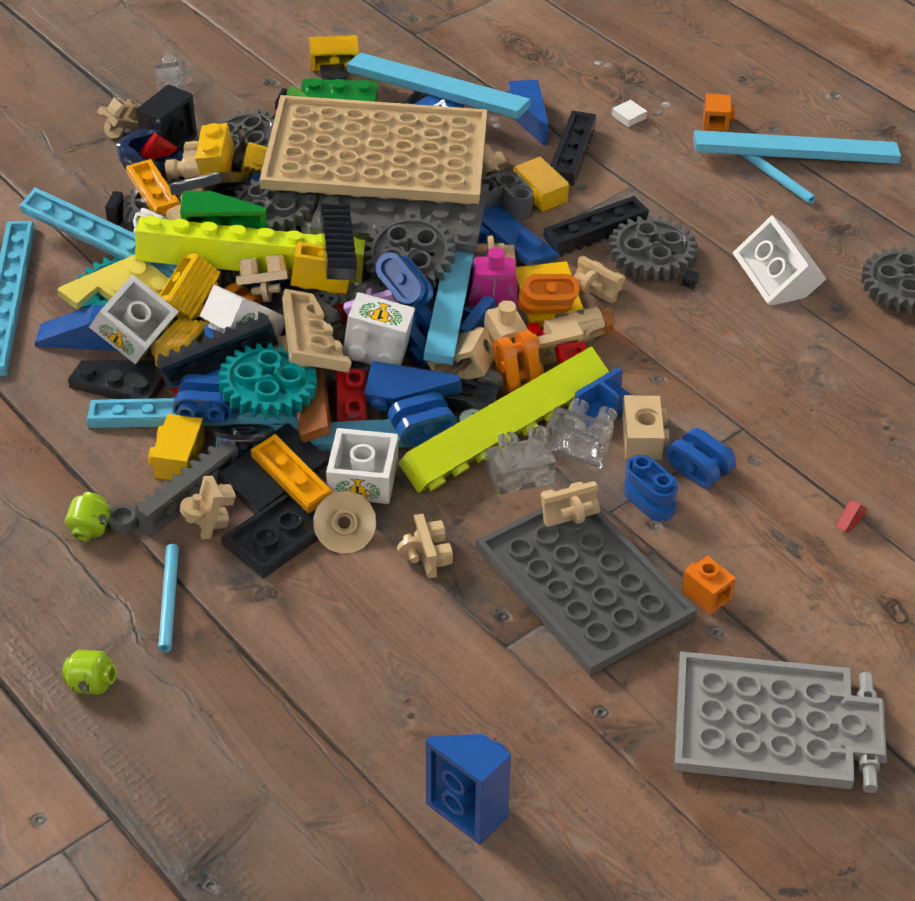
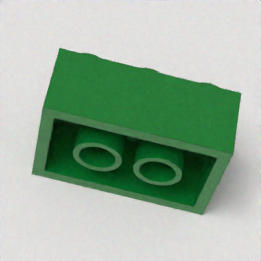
[300,78,378,102]

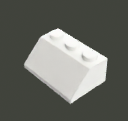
[733,215,826,306]

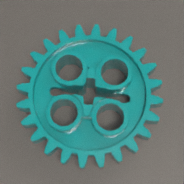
[218,343,317,420]

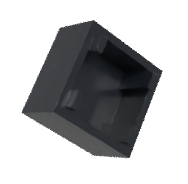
[136,84,197,153]

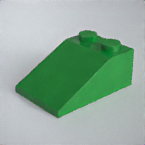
[180,191,267,229]

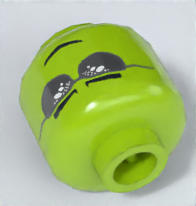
[65,492,111,542]
[62,649,117,695]

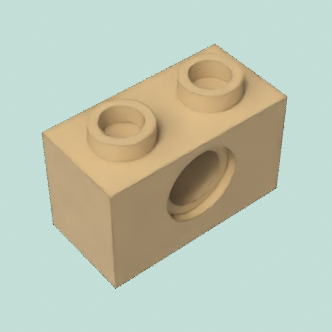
[622,395,669,460]

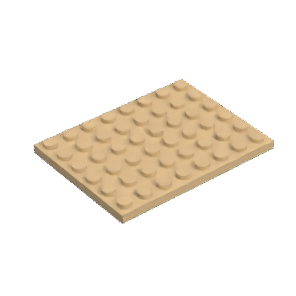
[260,95,487,205]

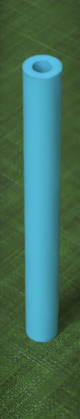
[740,155,816,204]
[158,544,179,653]

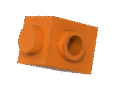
[703,93,735,132]
[682,555,736,615]

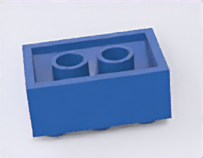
[425,734,511,845]

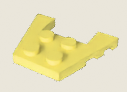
[58,255,169,359]

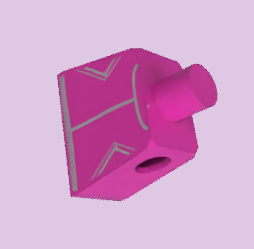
[465,248,519,310]

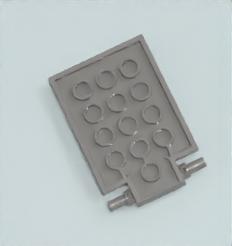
[674,651,887,793]

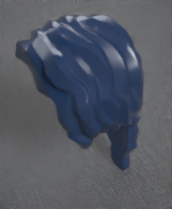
[116,129,184,175]

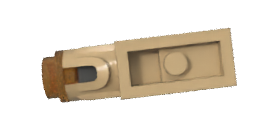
[538,306,614,365]

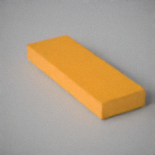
[126,159,180,216]
[251,434,333,514]

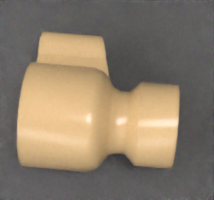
[165,141,200,181]
[482,144,508,178]

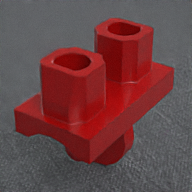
[336,368,367,422]

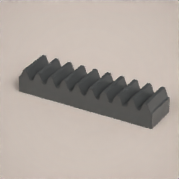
[135,440,239,538]

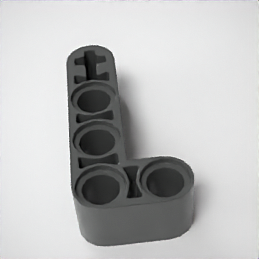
[481,170,533,220]

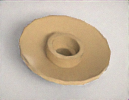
[313,491,376,554]

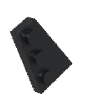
[68,360,165,399]

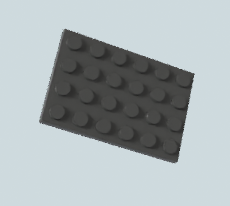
[310,184,489,254]
[476,508,697,676]

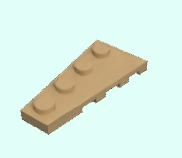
[282,289,352,372]

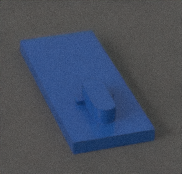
[482,205,559,266]

